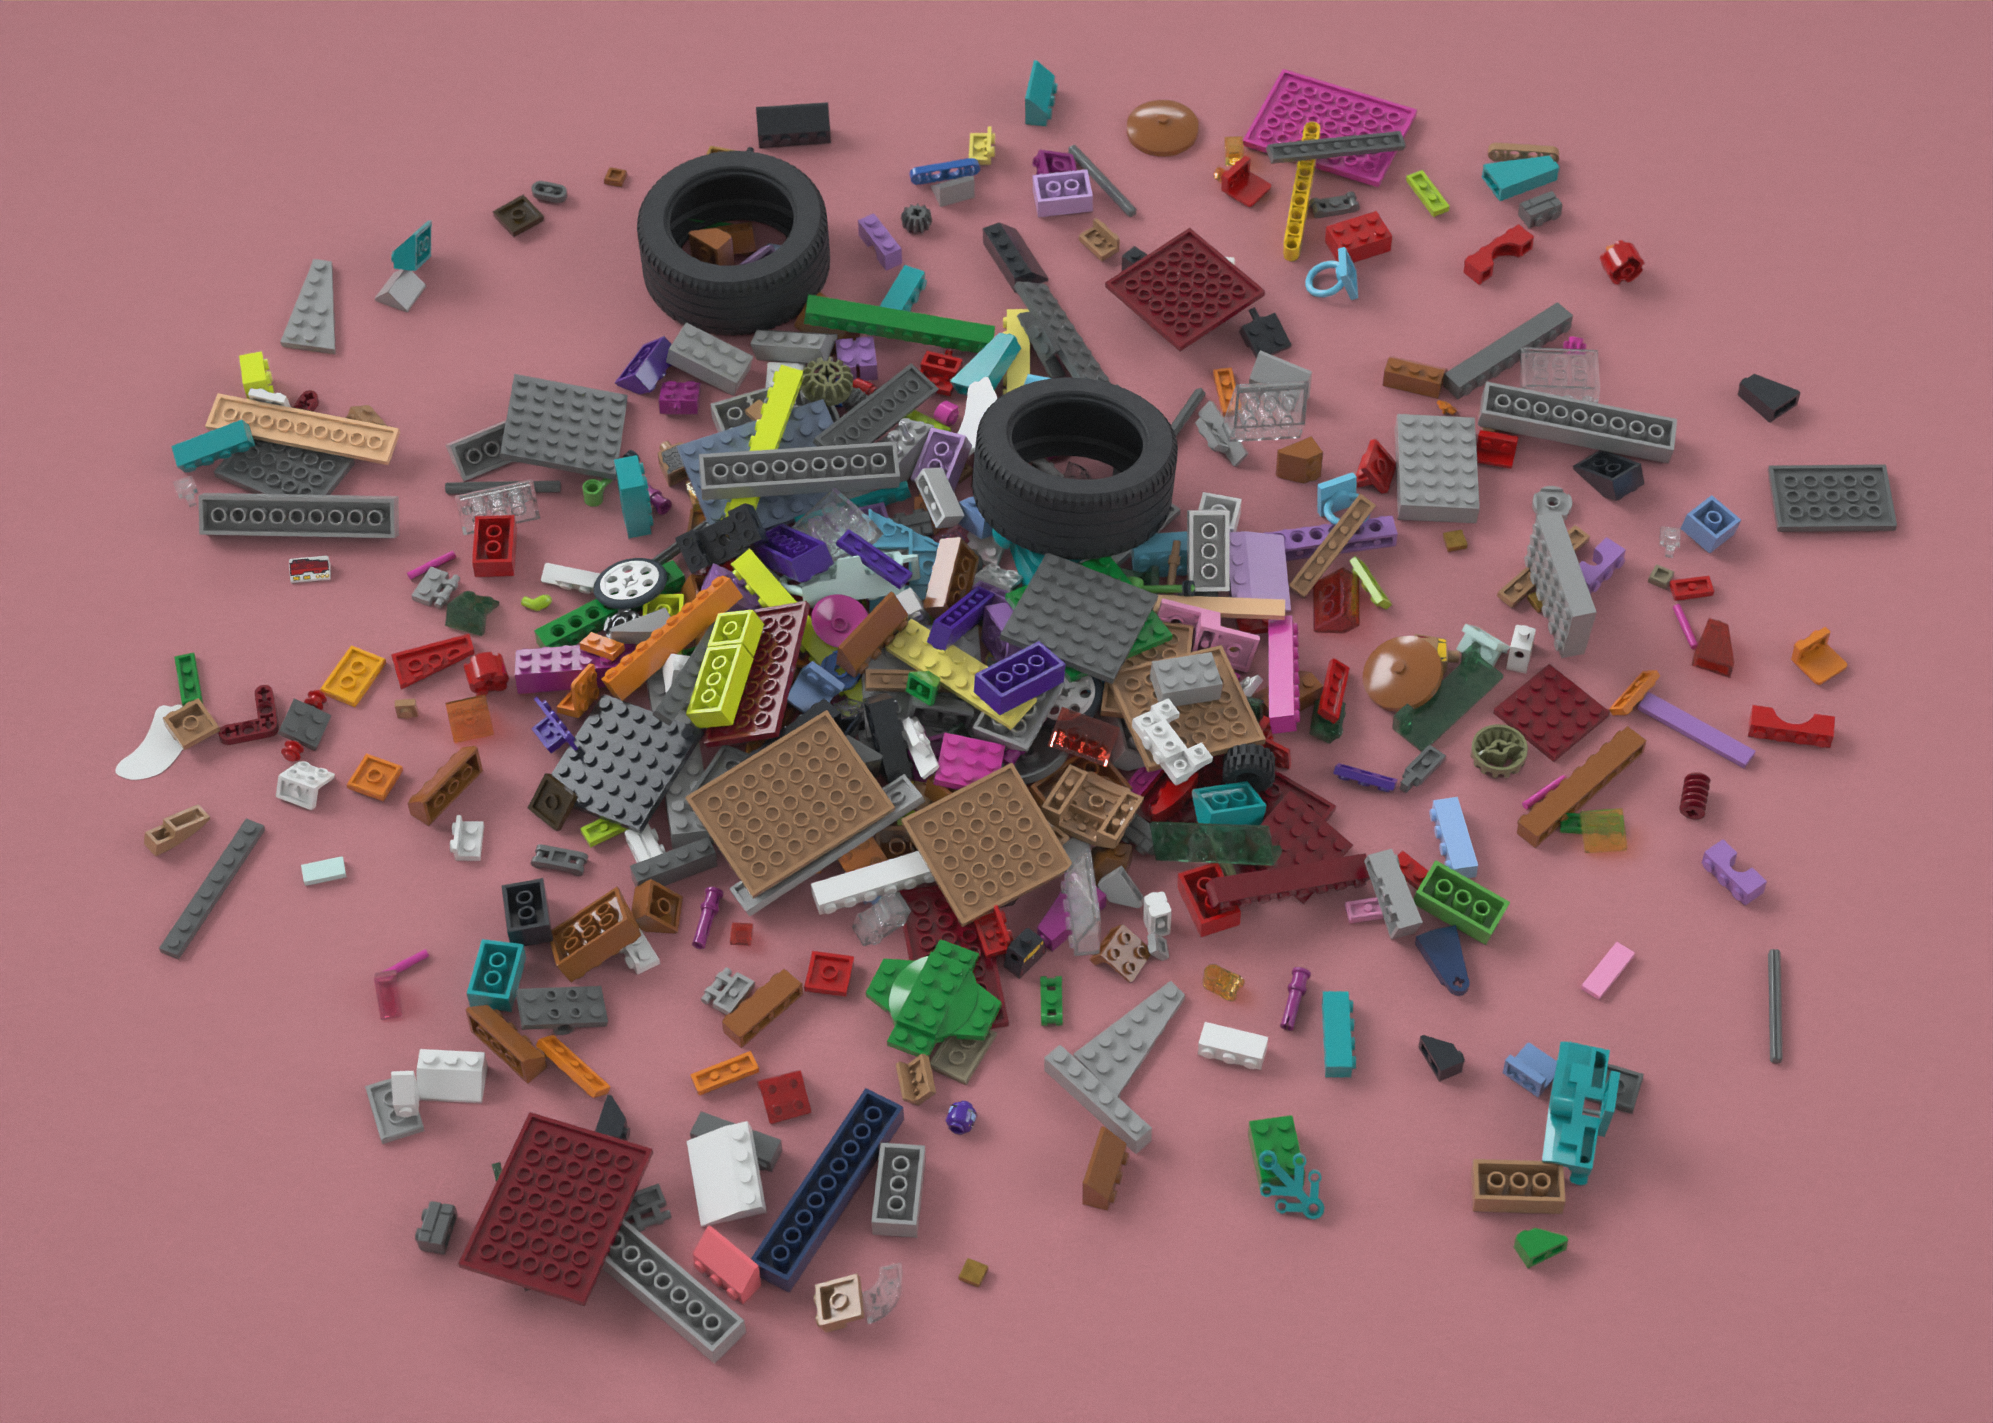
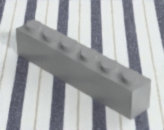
[1044,1045,1152,1154]

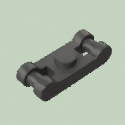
[1309,191,1360,218]
[531,844,589,876]

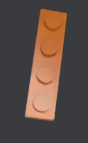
[536,1035,611,1099]

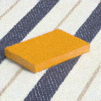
[320,645,386,707]

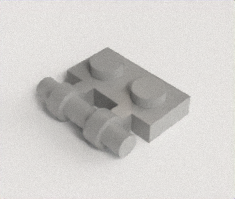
[411,567,460,609]
[701,967,755,1015]

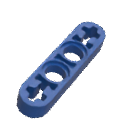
[909,158,980,185]

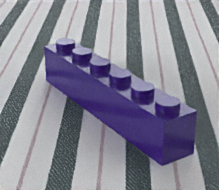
[927,586,996,651]

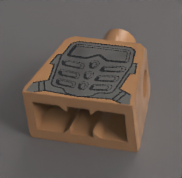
[657,441,689,487]

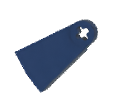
[1415,926,1470,996]

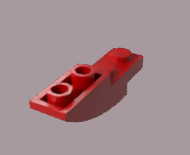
[1149,772,1199,826]

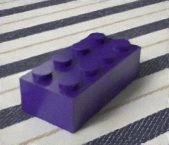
[974,641,1066,715]

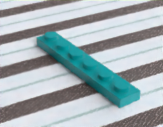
[794,481,912,533]

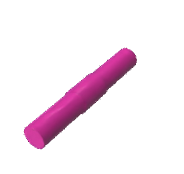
[407,551,456,580]
[1673,604,1699,650]
[1522,775,1566,809]
[376,949,429,982]

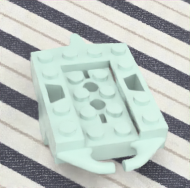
[779,533,921,608]

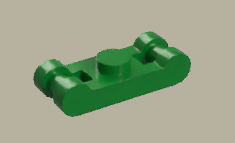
[1040,976,1063,1026]

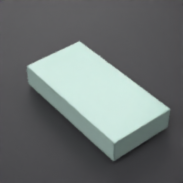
[301,856,347,886]

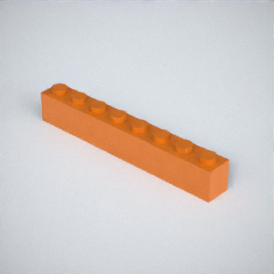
[601,575,743,701]

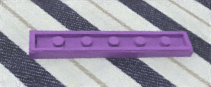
[1638,692,1755,768]

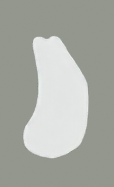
[957,377,997,456]
[116,705,183,780]

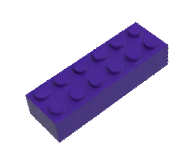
[752,523,834,583]

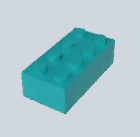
[614,455,654,539]

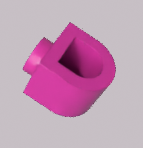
[934,401,959,427]

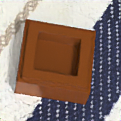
[604,167,627,187]

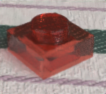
[730,922,754,946]

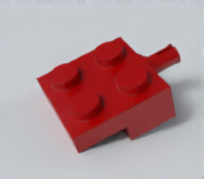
[920,349,963,397]

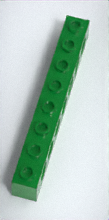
[534,560,686,648]

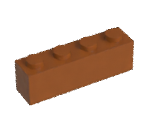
[722,968,803,1048]

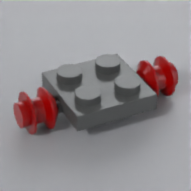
[278,690,332,762]

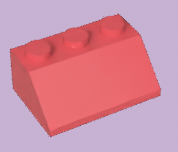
[693,1225,761,1304]

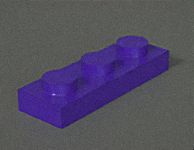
[1333,763,1398,792]

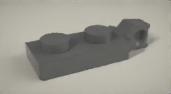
[1399,745,1446,793]

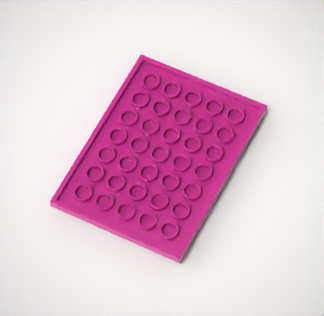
[1242,69,1417,188]

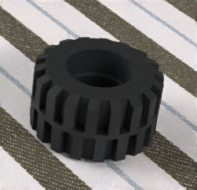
[1223,744,1275,793]

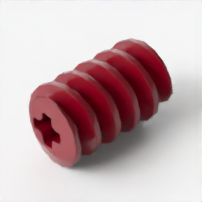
[1679,772,1711,820]

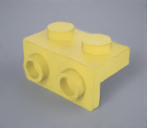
[969,126,995,165]

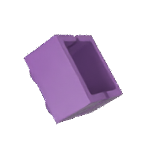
[835,336,878,381]

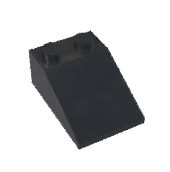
[1573,450,1645,501]

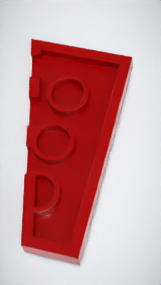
[391,634,475,690]

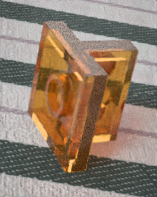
[445,694,494,743]

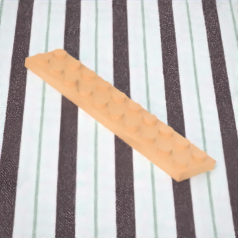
[205,393,400,465]

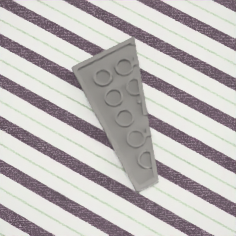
[280,259,336,354]
[1074,981,1185,1098]

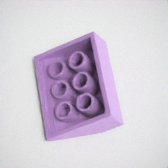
[1229,531,1291,612]

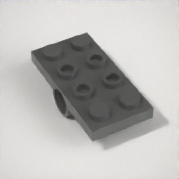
[516,986,608,1035]

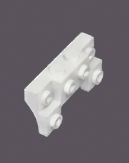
[1132,698,1213,786]

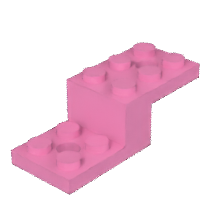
[1157,598,1260,672]

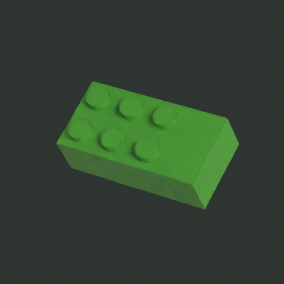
[1413,860,1510,945]

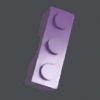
[858,213,902,271]
[1579,537,1626,594]
[1702,839,1767,905]

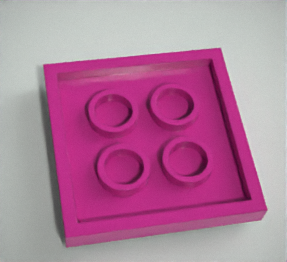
[934,733,1005,790]

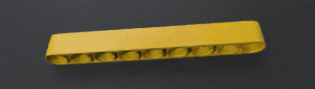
[1283,122,1320,261]

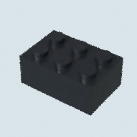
[501,878,553,946]

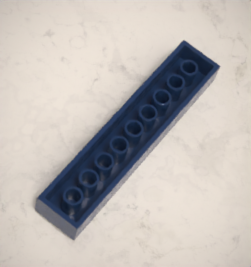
[751,1088,904,1293]

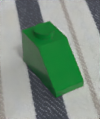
[906,671,941,706]
[1514,1228,1569,1269]

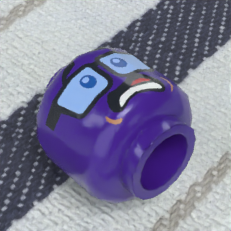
[945,1101,977,1135]

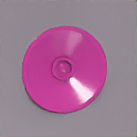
[811,594,869,648]

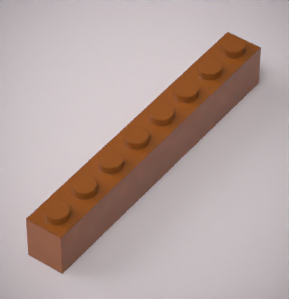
[1516,726,1647,848]

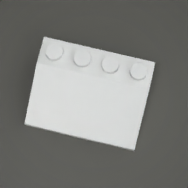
[687,1121,767,1227]

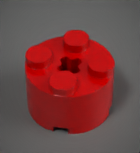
[1600,240,1645,285]
[464,652,509,697]

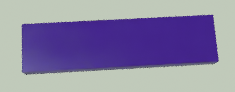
[836,529,913,590]

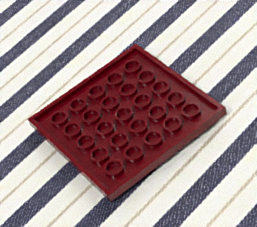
[1105,228,1265,352]

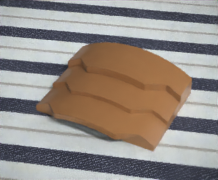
[1041,765,1144,848]

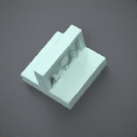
[1456,624,1510,670]

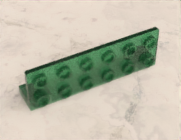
[1392,641,1504,752]
[1150,822,1282,865]

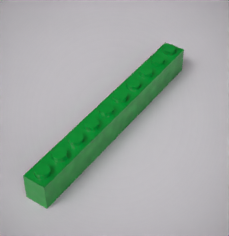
[804,294,995,353]

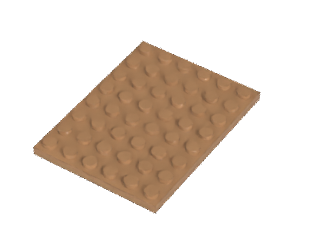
[685,710,895,899]

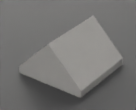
[931,176,975,207]
[375,270,426,312]

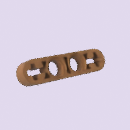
[1488,143,1559,162]

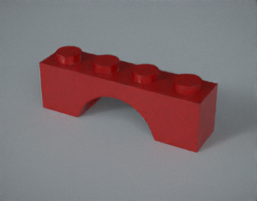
[1463,224,1534,285]
[1748,705,1835,748]

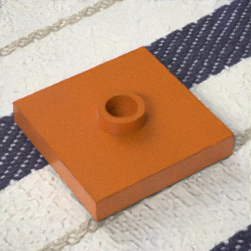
[347,753,403,802]

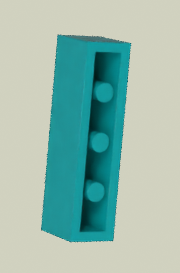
[880,265,927,312]
[171,419,255,472]
[1322,991,1356,1078]

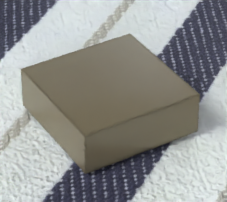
[1648,564,1674,590]

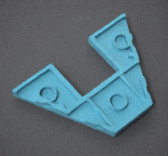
[868,509,939,614]

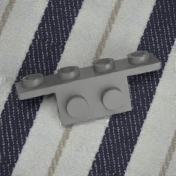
[1195,401,1248,467]

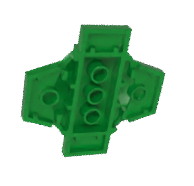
[866,939,1001,1057]

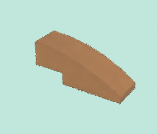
[144,804,210,857]

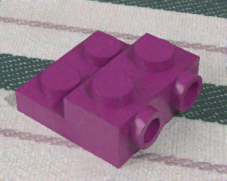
[1032,149,1077,175]

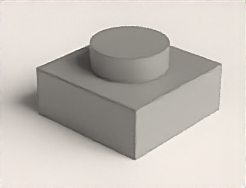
[1147,932,1169,961]

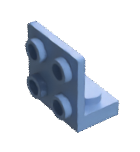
[787,661,845,714]
[1503,1043,1557,1097]

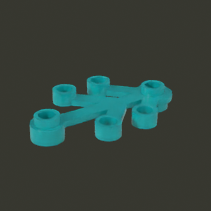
[1259,1150,1325,1219]

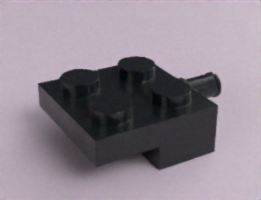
[1239,307,1292,359]

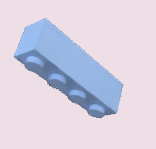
[1429,797,1478,878]

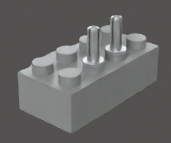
[877,418,934,483]

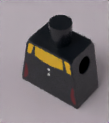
[1004,928,1046,979]

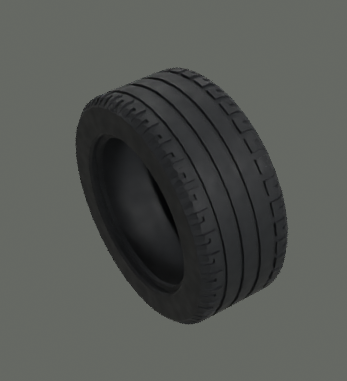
[637,151,830,336]
[973,377,1178,560]

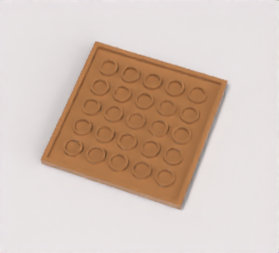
[1109,645,1266,772]
[901,763,1074,927]

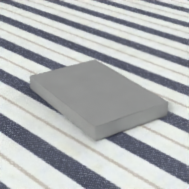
[365,1078,425,1144]

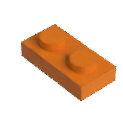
[580,632,625,661]

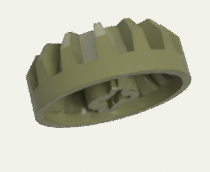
[801,357,853,406]
[1471,724,1528,778]

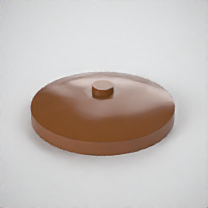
[1126,100,1199,157]
[1362,636,1443,712]

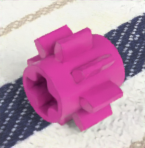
[1563,336,1587,357]

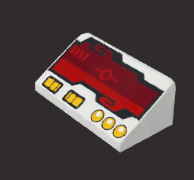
[289,556,331,583]

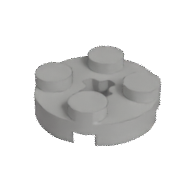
[1532,486,1572,521]

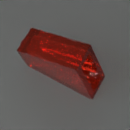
[1692,618,1735,678]

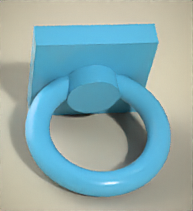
[1305,247,1358,300]
[1317,472,1371,525]

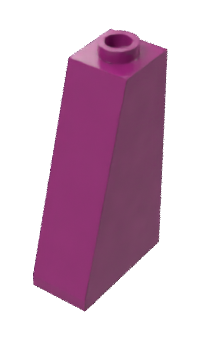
[1037,870,1106,952]

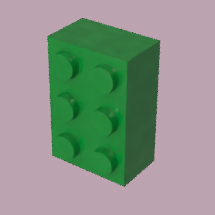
[1248,1115,1305,1191]

